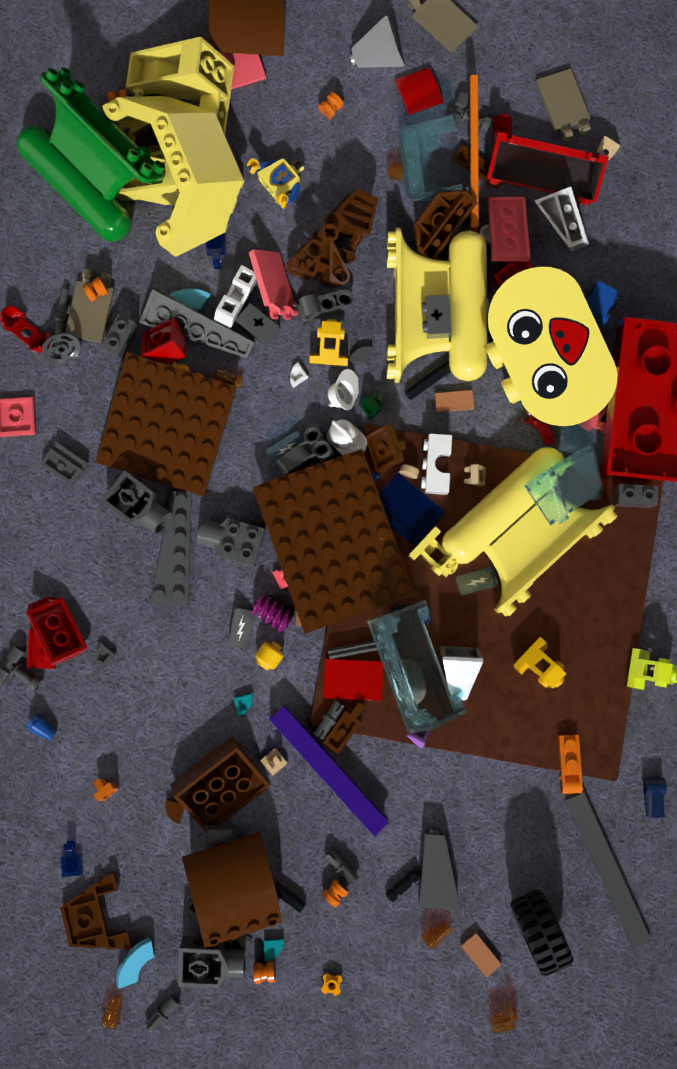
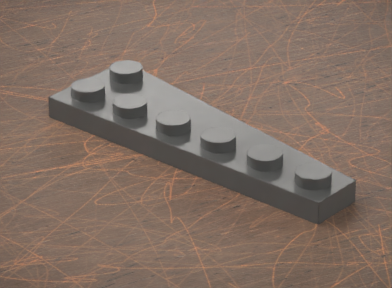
[139,288,256,359]
[150,491,192,606]

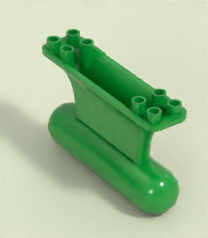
[16,67,165,242]

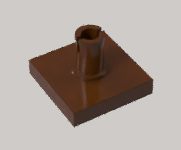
[365,424,406,473]

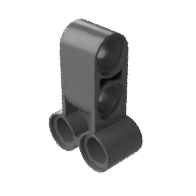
[296,290,354,326]
[276,427,335,476]

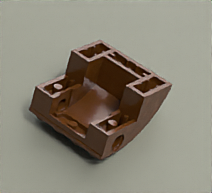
[208,0,285,56]
[182,832,282,948]

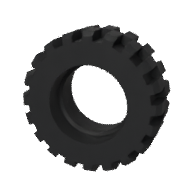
[510,889,574,976]

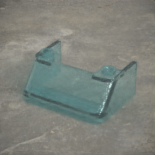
[398,115,465,203]

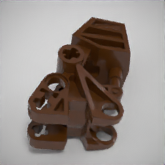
[286,188,378,288]

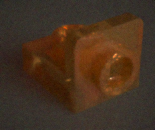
[489,1003,519,1034]

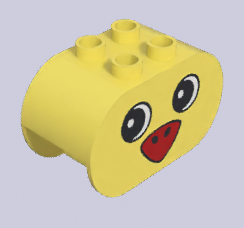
[484,267,617,426]

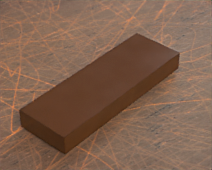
[451,144,508,190]

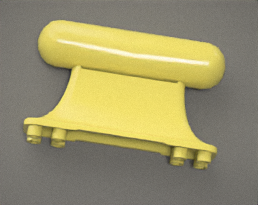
[387,227,487,383]
[442,447,618,617]

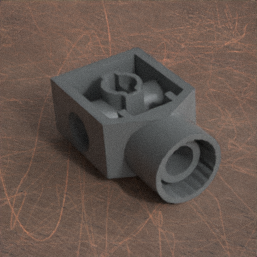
[101,470,172,535]
[196,518,266,567]
[178,936,246,988]

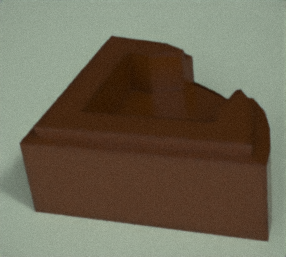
[165,799,184,824]

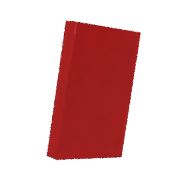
[323,659,384,701]

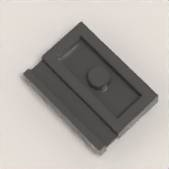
[40,442,88,486]

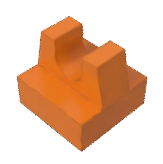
[93,778,119,801]

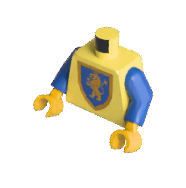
[246,158,304,209]

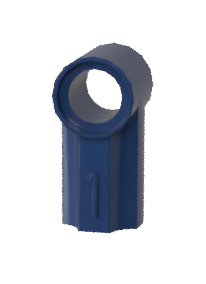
[642,778,667,818]

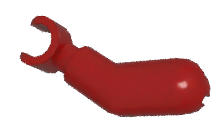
[520,412,556,445]

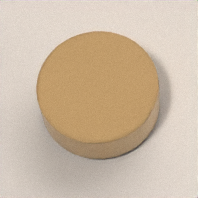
[399,464,419,479]

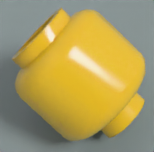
[255,641,284,671]

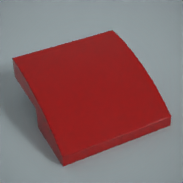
[395,68,443,115]

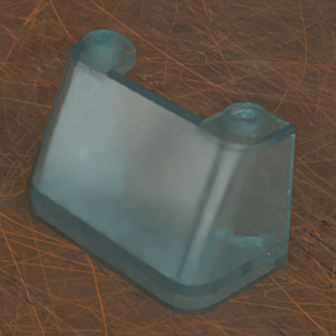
[524,443,604,525]

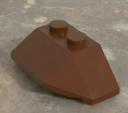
[414,190,478,260]

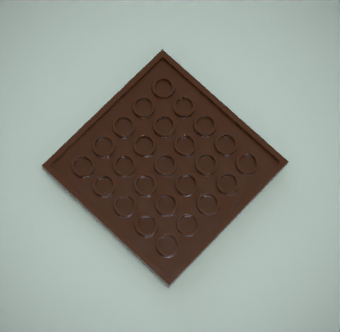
[96,352,237,497]

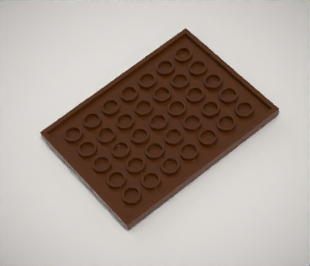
[253,449,414,634]

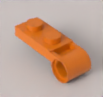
[558,735,583,794]

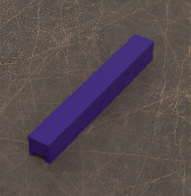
[269,705,389,837]

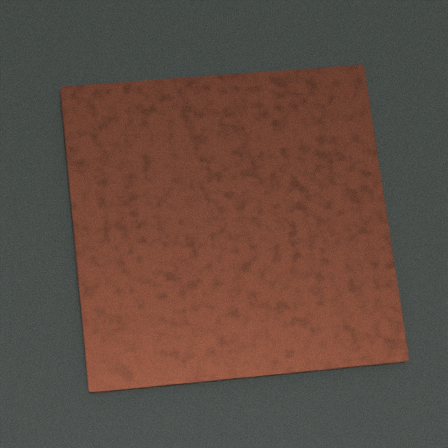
[310,424,664,781]

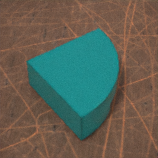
[234,693,253,717]
[264,938,284,961]

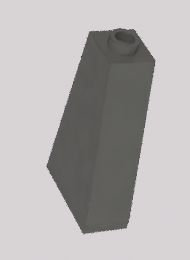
[418,828,460,911]

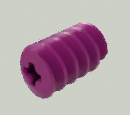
[252,593,295,633]

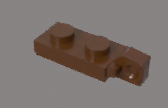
[323,701,365,754]

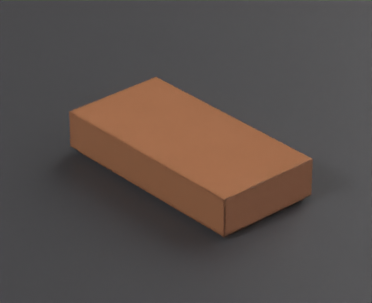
[434,390,474,413]
[461,932,502,978]

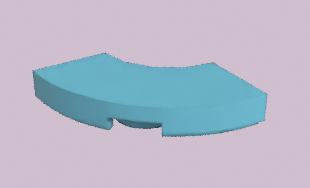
[169,289,211,311]
[116,937,154,989]

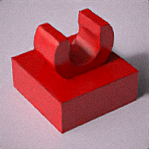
[492,114,512,135]

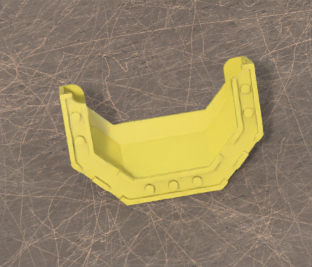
[102,96,245,257]

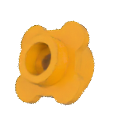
[321,973,342,996]

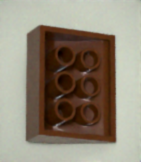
[170,736,271,831]

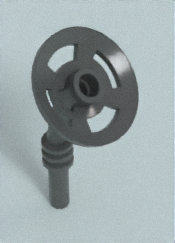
[42,288,81,365]

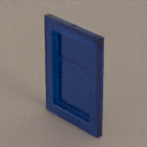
[379,473,445,547]

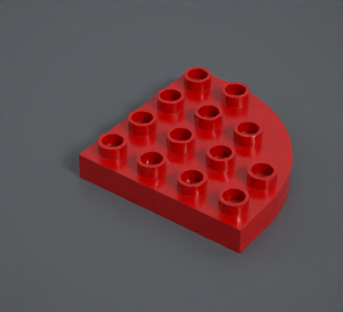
[600,317,677,482]

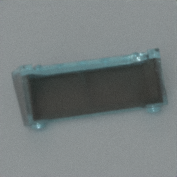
[367,600,467,734]

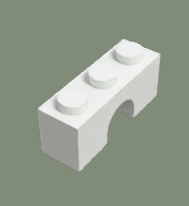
[214,265,257,329]
[421,434,452,495]

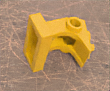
[310,319,348,366]
[514,637,566,688]

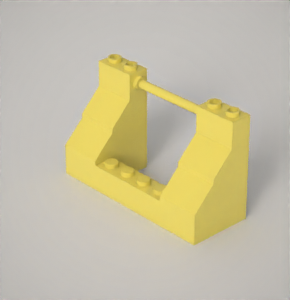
[115,37,234,206]

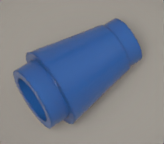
[26,714,57,741]

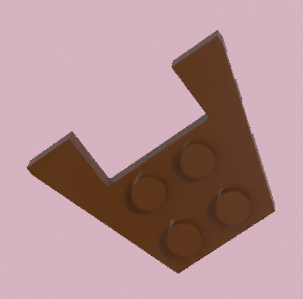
[60,871,133,951]

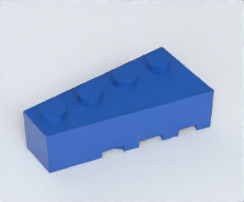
[586,281,619,328]

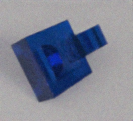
[206,234,226,269]
[60,840,83,877]

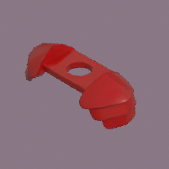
[0,305,53,353]

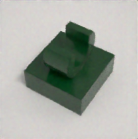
[359,394,384,420]

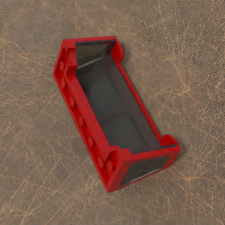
[485,132,609,206]

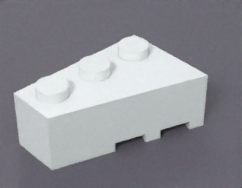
[535,187,589,251]

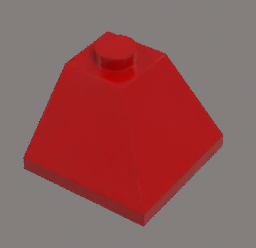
[141,317,186,364]

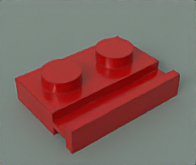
[27,629,56,669]

